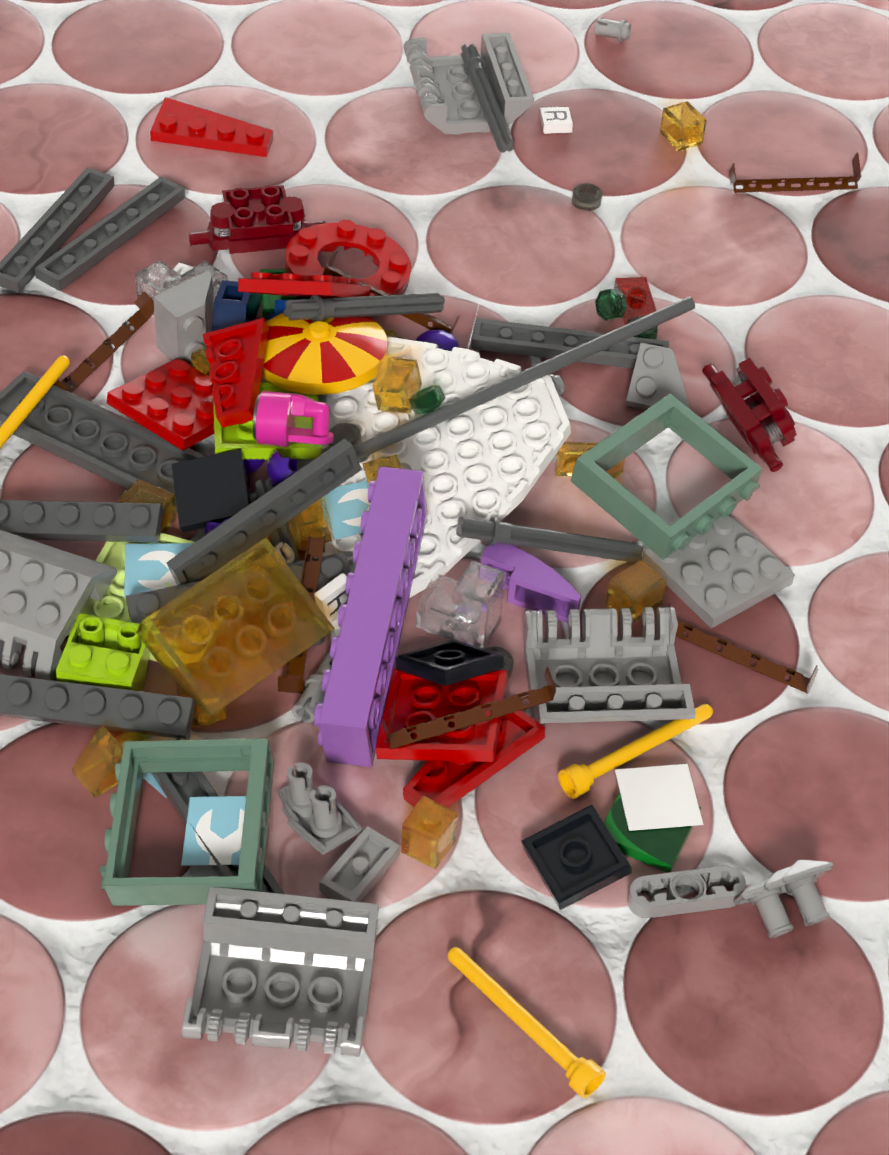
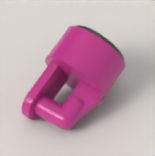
[253,391,334,447]

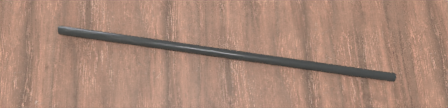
[249,296,695,503]

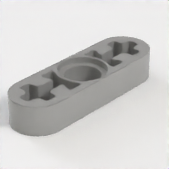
[627,866,746,918]

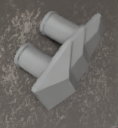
[278,762,363,855]
[734,859,834,939]

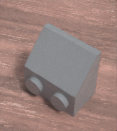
[153,271,214,364]

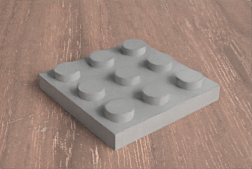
[642,515,795,629]

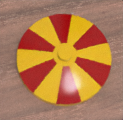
[262,313,388,395]

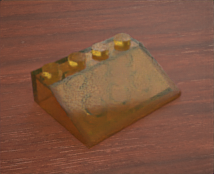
[136,537,335,717]

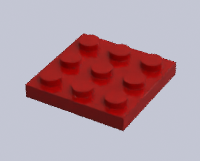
[238,272,370,298]
[106,358,214,451]
[375,669,508,762]

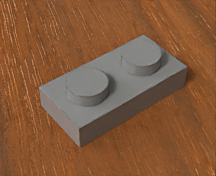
[319,826,401,902]

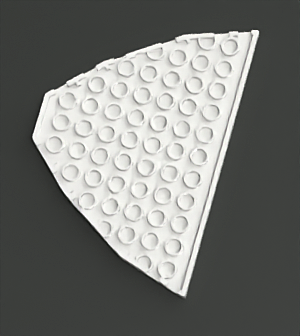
[265,337,571,636]

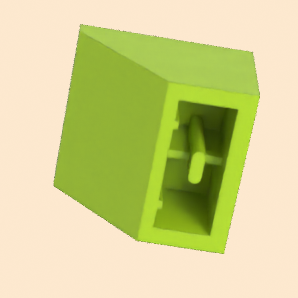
[56,613,153,692]

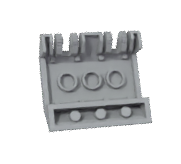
[403,32,534,135]
[0,530,117,681]
[524,607,696,724]
[182,886,379,1057]

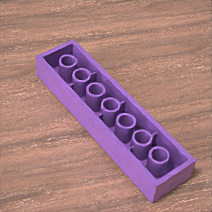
[314,467,428,767]

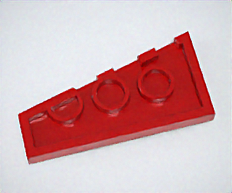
[150,97,273,157]
[202,318,269,428]
[403,710,545,820]

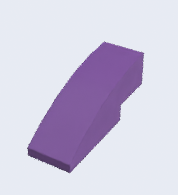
[479,543,581,622]

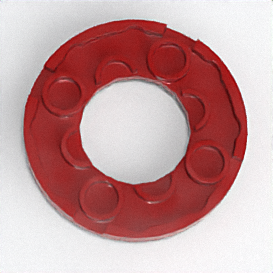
[284,220,411,298]

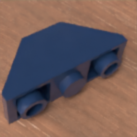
[212,280,263,331]

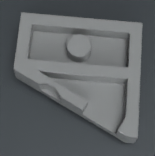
[626,342,690,410]

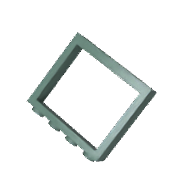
[571,394,763,560]
[100,738,274,906]

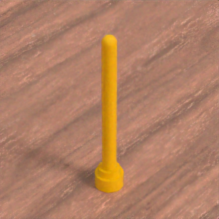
[0,355,70,449]
[558,704,713,799]
[447,947,606,1099]

